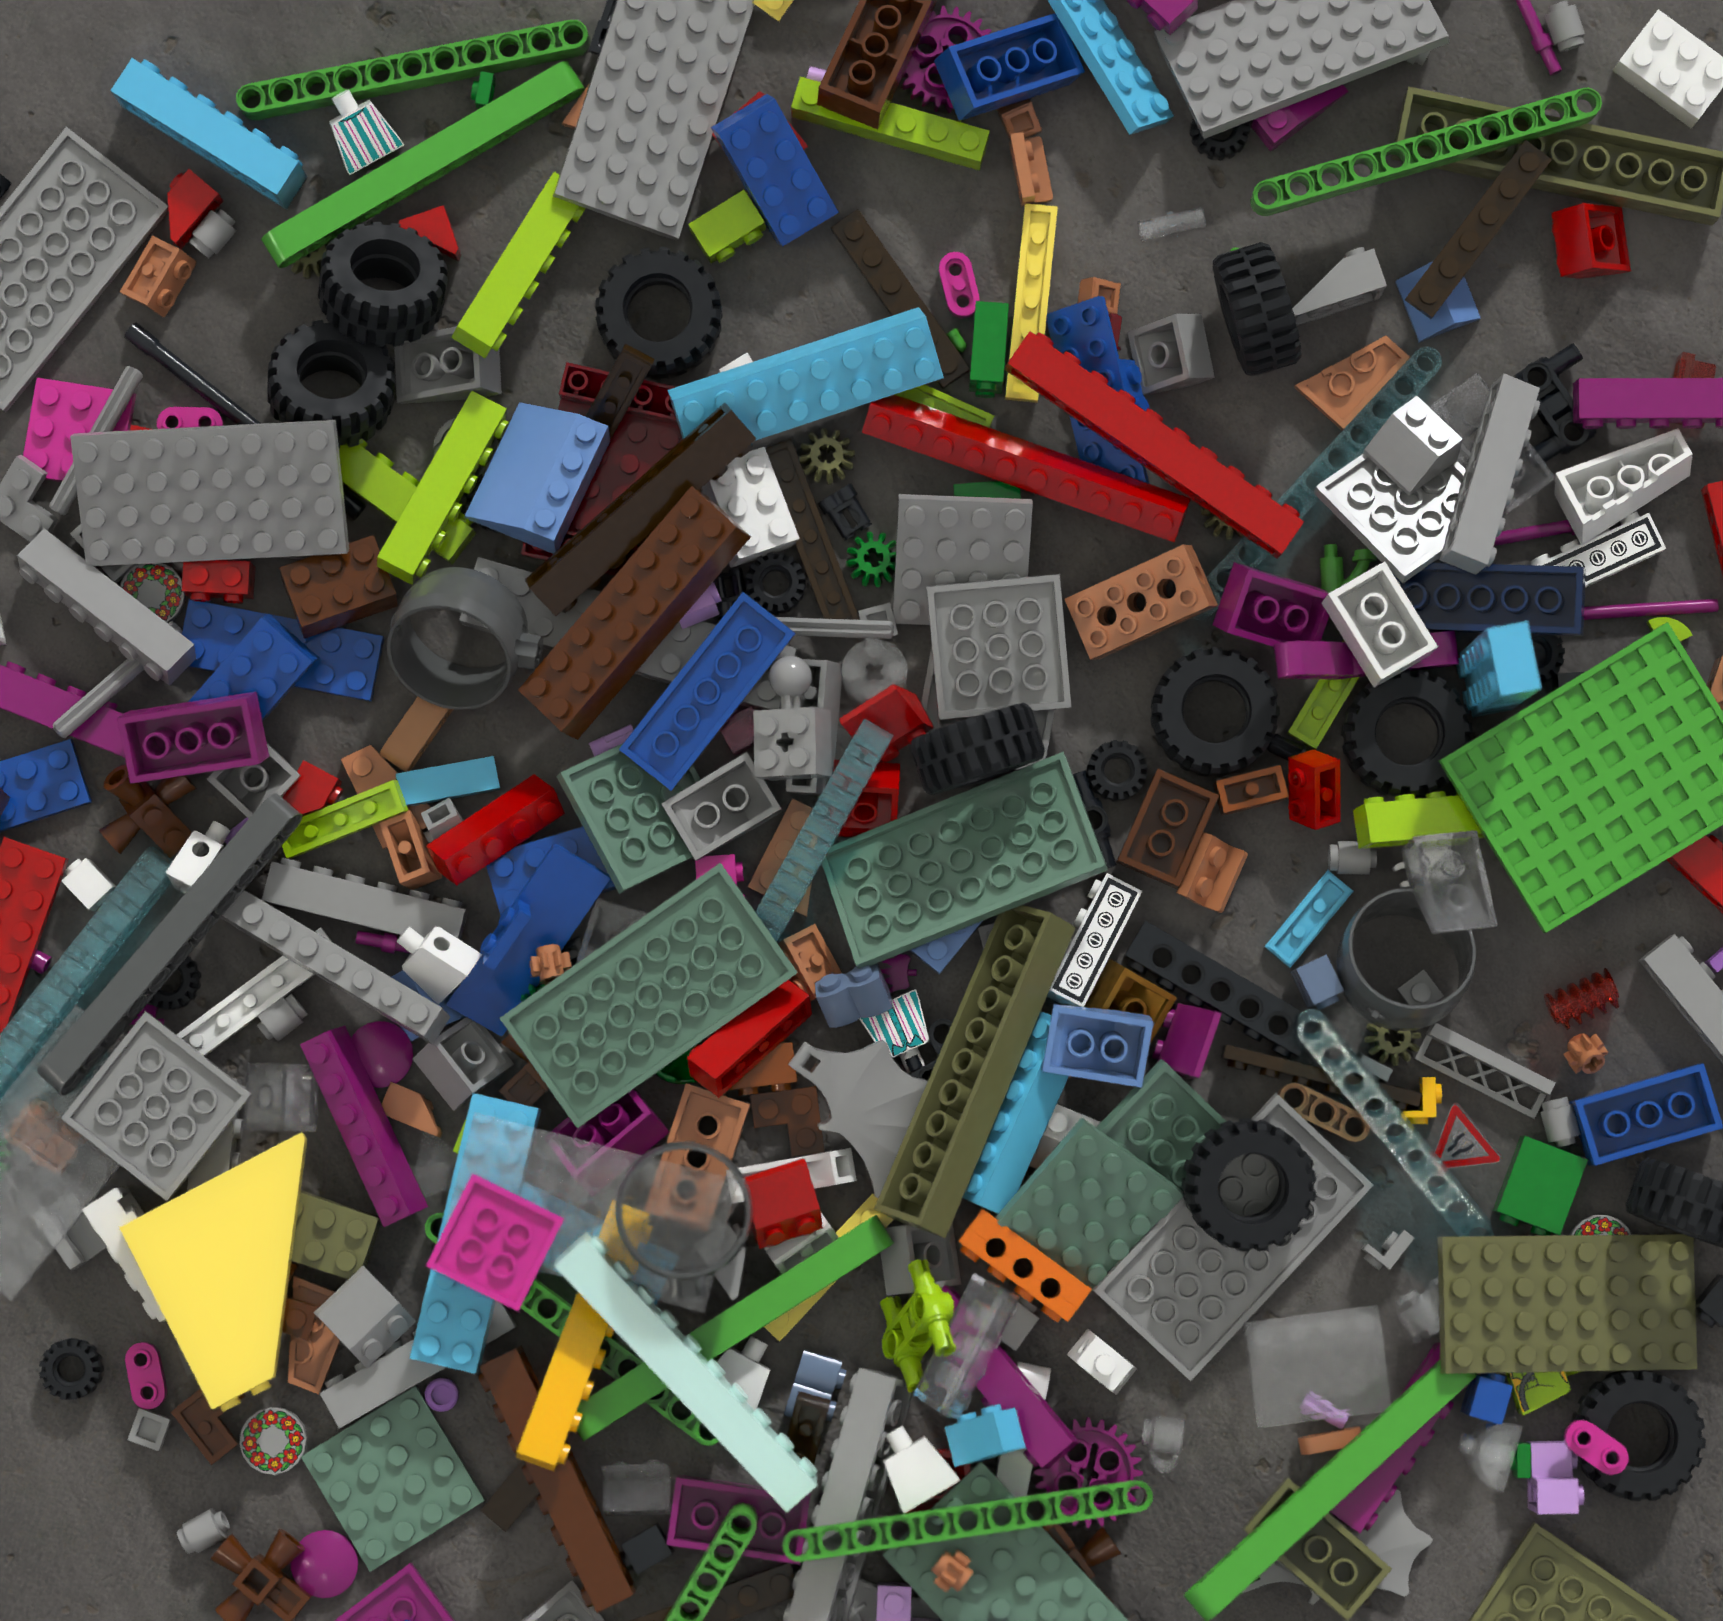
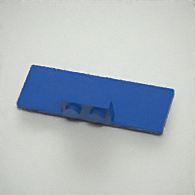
[1046,296,1150,484]
[447,844,610,1036]

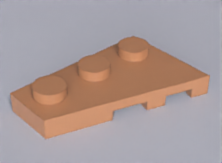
[288,1276,341,1394]

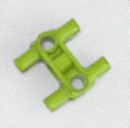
[880,1259,957,1393]

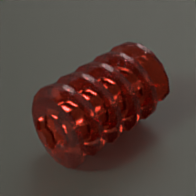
[1544,968,1619,1030]

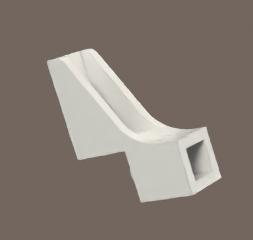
[726,1148,857,1203]

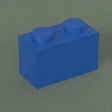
[1460,1373,1513,1425]

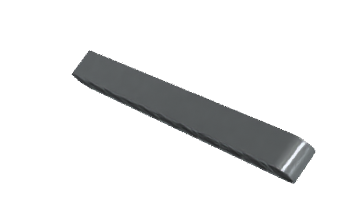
[37,793,302,1096]

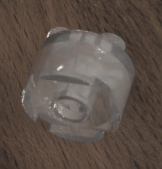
[841,638,908,705]
[1394,1277,1440,1346]

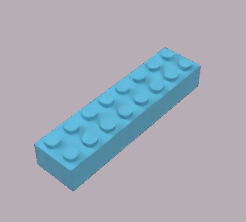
[667,307,944,441]
[409,1093,541,1374]

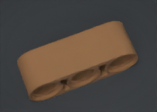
[380,696,454,772]
[1277,1083,1370,1142]

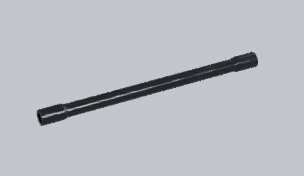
[124,322,366,520]

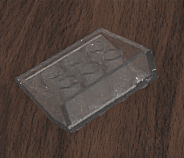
[1242,1305,1391,1429]

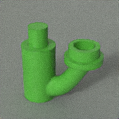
[1320,544,1377,593]

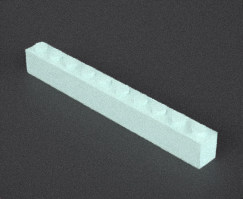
[554,1232,818,1512]

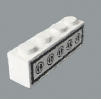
[1530,512,1666,588]
[1047,873,1142,1007]

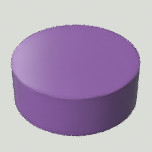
[425,1377,459,1412]

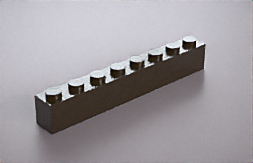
[525,403,756,617]

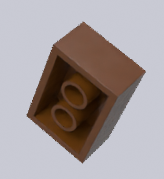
[279,535,398,639]
[1116,769,1219,889]

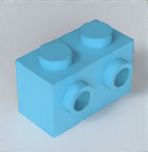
[945,1404,1026,1467]

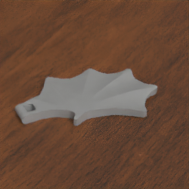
[788,1040,928,1198]
[1241,1490,1433,1605]

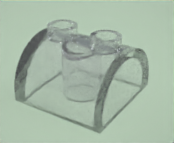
[1457,1420,1523,1492]

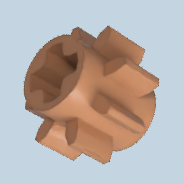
[530,944,572,985]
[1564,1033,1608,1074]
[931,1550,974,1593]

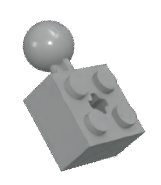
[754,656,832,781]

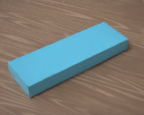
[395,756,500,807]
[1264,870,1353,968]

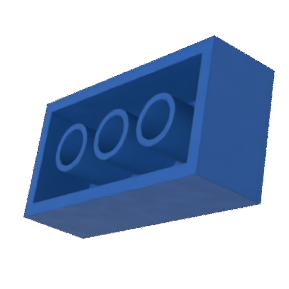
[934,13,1085,121]
[711,94,839,247]
[188,613,319,722]
[486,827,616,915]
[1569,1063,1723,1166]

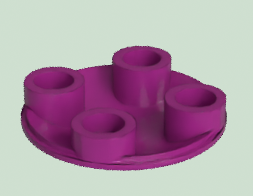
[351,1021,414,1088]
[291,1530,358,1598]

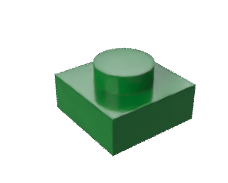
[471,71,496,110]
[1507,1442,1531,1478]

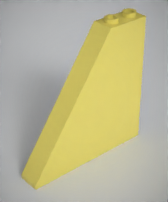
[119,1132,307,1412]

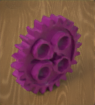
[901,6,992,113]
[1033,1417,1143,1528]

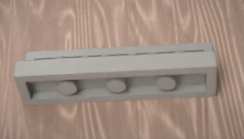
[1414,1023,1556,1119]

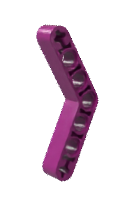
[1274,631,1459,680]

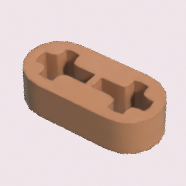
[1298,1426,1361,1455]

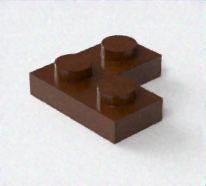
[750,1086,825,1157]
[171,1388,246,1465]

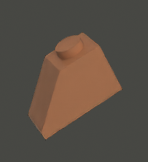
[379,810,442,890]

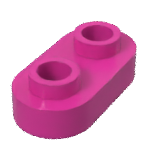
[939,252,980,318]
[157,407,224,429]
[125,1342,167,1409]
[1564,1420,1628,1475]

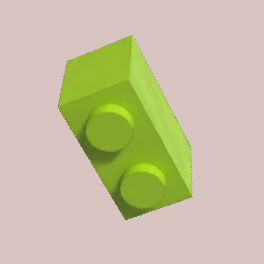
[688,190,766,264]

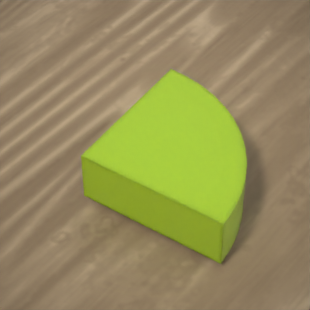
[1646,617,1692,642]

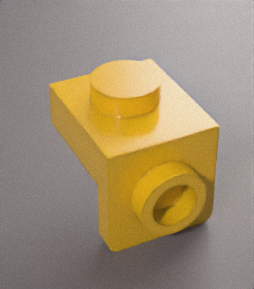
[1400,1077,1442,1124]

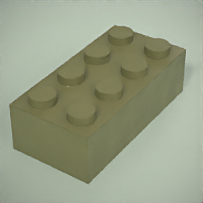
[291,1191,381,1279]
[1242,1478,1392,1621]

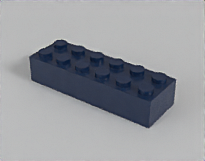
[1381,562,1586,636]

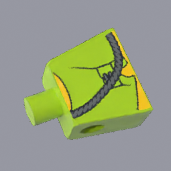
[1505,1371,1583,1415]

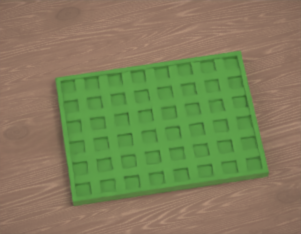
[1438,622,1723,933]

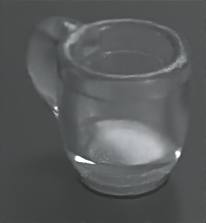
[1141,1416,1186,1473]

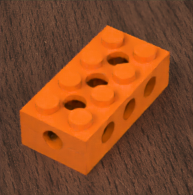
[957,1208,1092,1323]

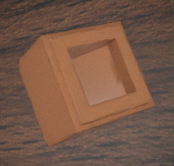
[997,99,1042,139]
[1078,277,1121,314]

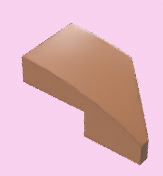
[381,1082,442,1138]

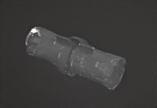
[1137,206,1206,242]

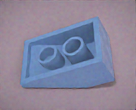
[1042,1004,1154,1088]

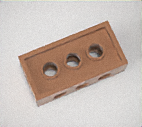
[1064,544,1218,660]
[644,1083,751,1233]

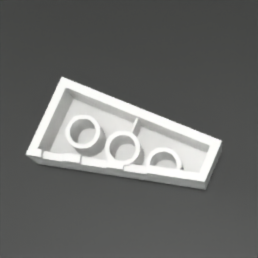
[1554,428,1692,546]
[82,1187,166,1322]

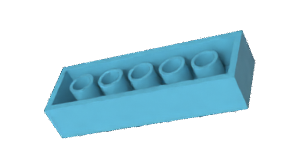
[110,58,307,209]
[1456,621,1541,718]
[963,1011,1069,1214]

